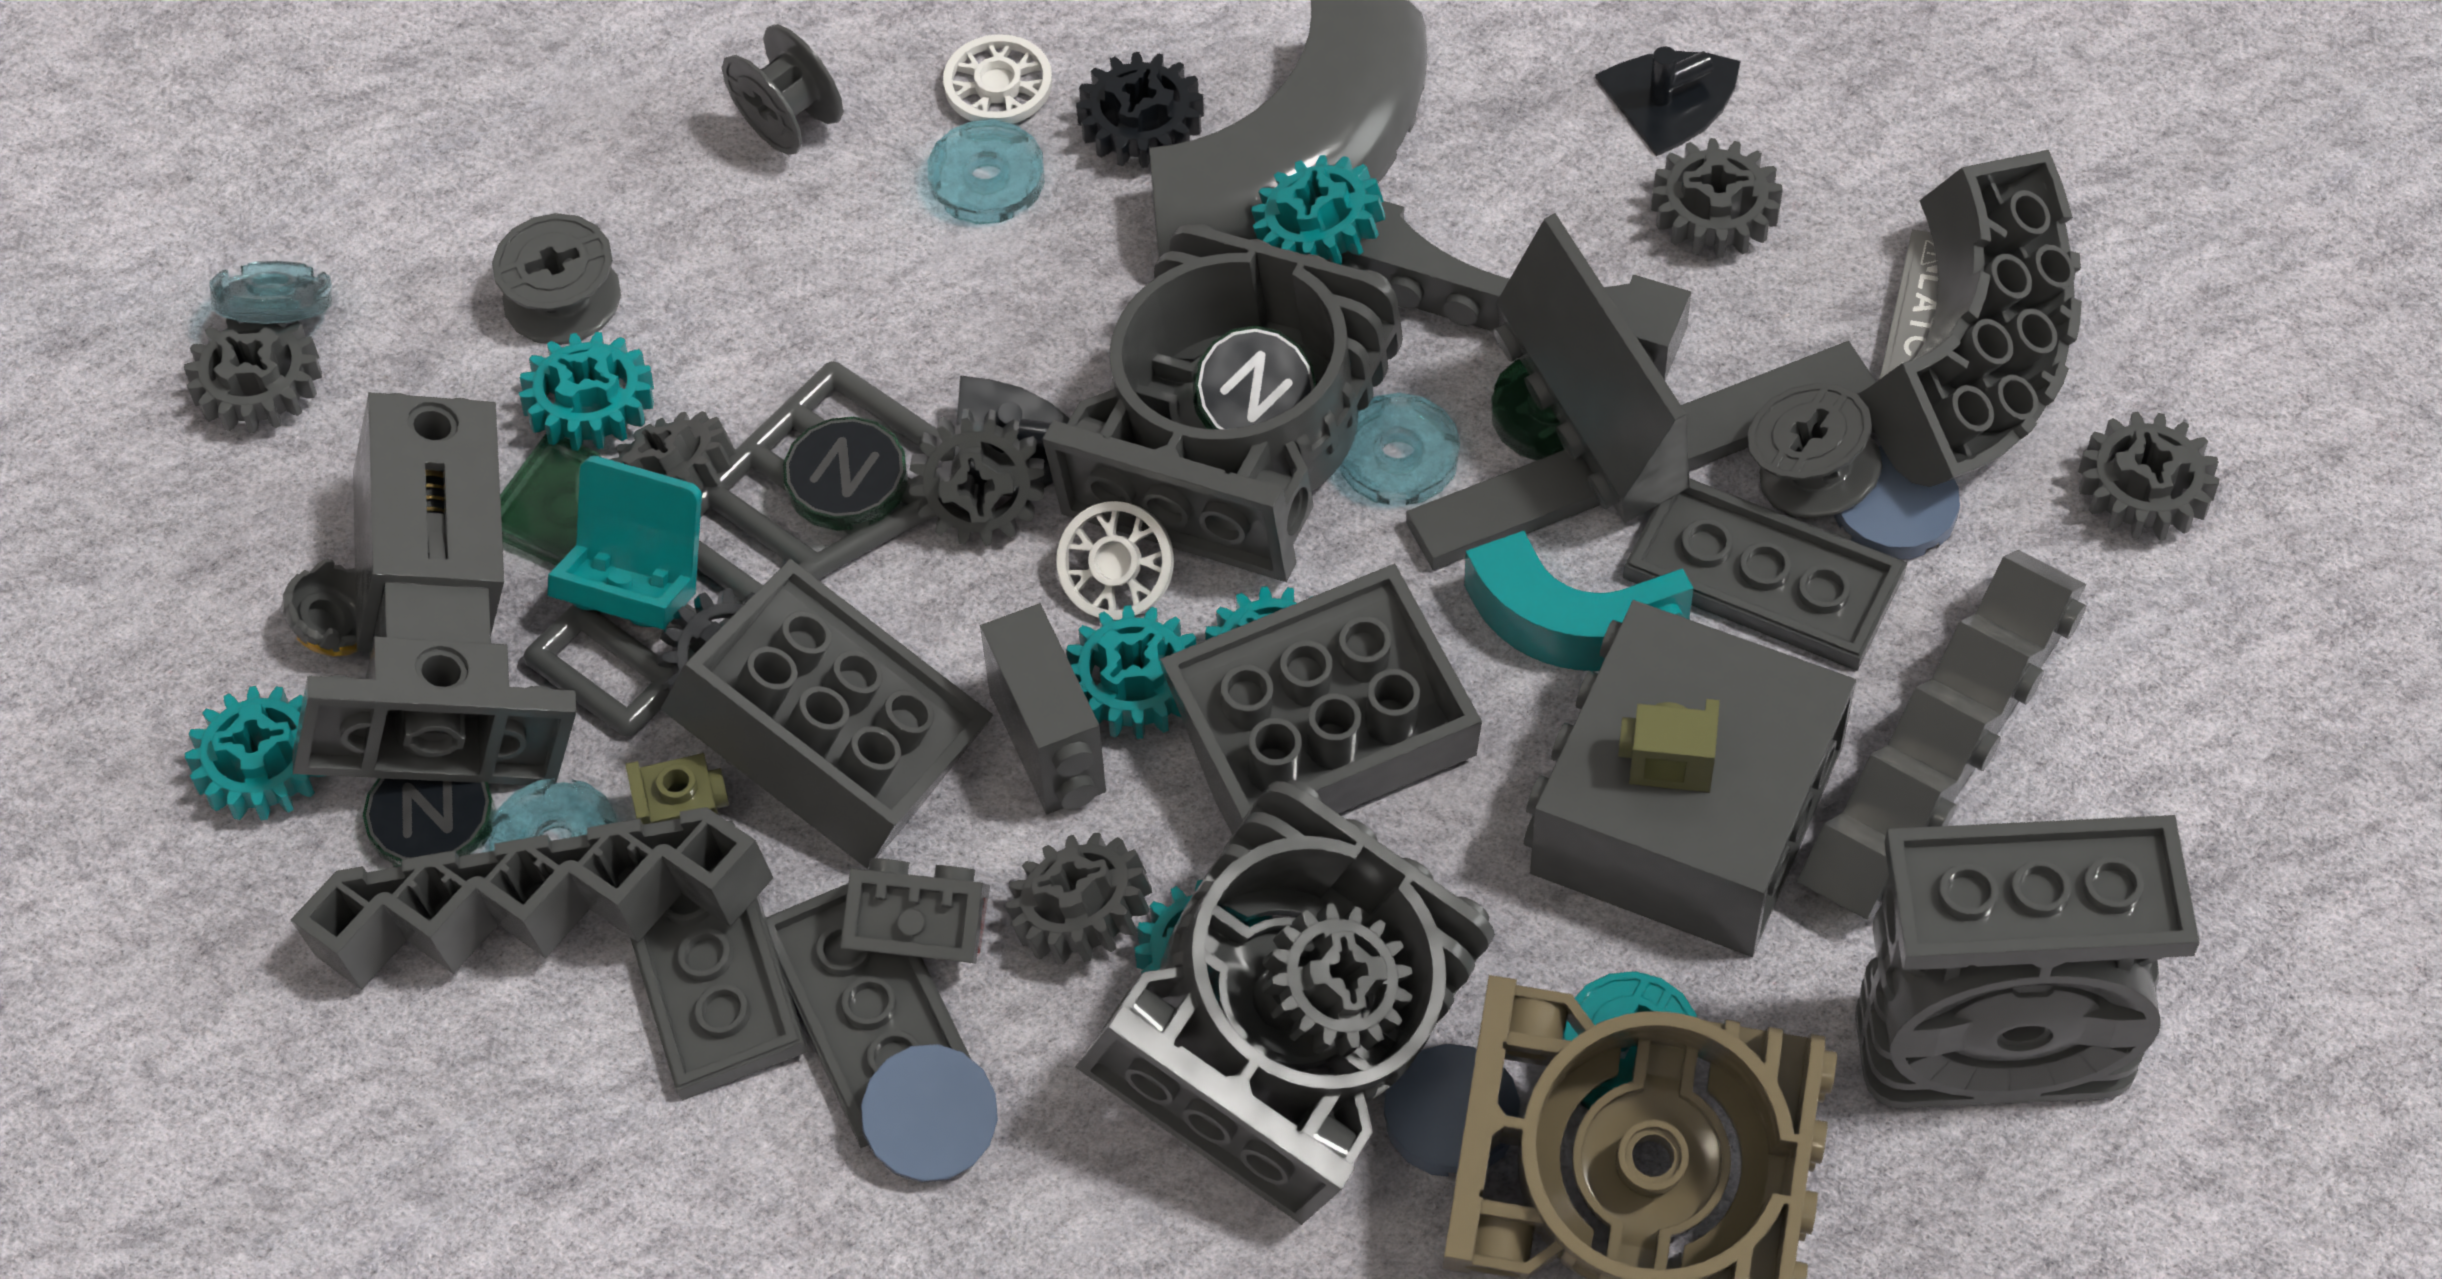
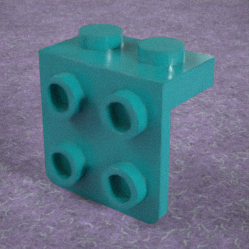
[547,456,702,630]

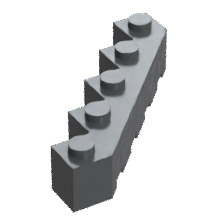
[1796,550,2087,920]
[291,807,773,990]

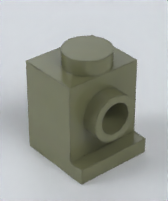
[1618,699,1720,792]
[625,753,730,825]

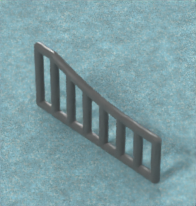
[524,361,954,737]

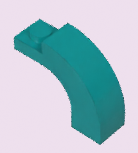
[1464,531,1694,671]

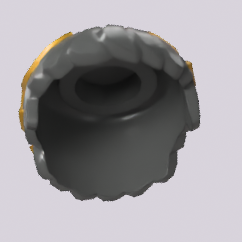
[281,559,357,657]

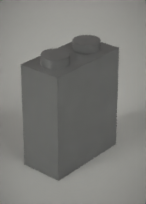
[980,603,1106,815]

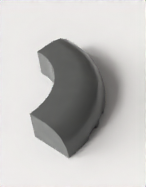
[1149,0,1427,259]
[1859,150,2082,487]

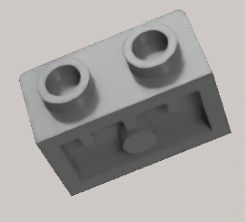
[840,858,990,964]

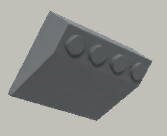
[1493,213,1690,523]
[661,559,993,869]
[1160,563,1482,835]

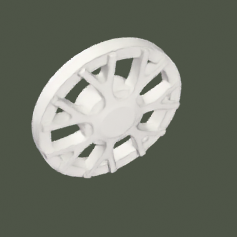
[943,34,1052,126]
[1056,501,1174,620]

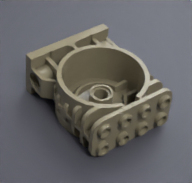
[1442,975,1837,1279]

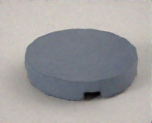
[1834,446,1960,559]
[860,1044,998,1183]
[1384,1044,1520,1177]

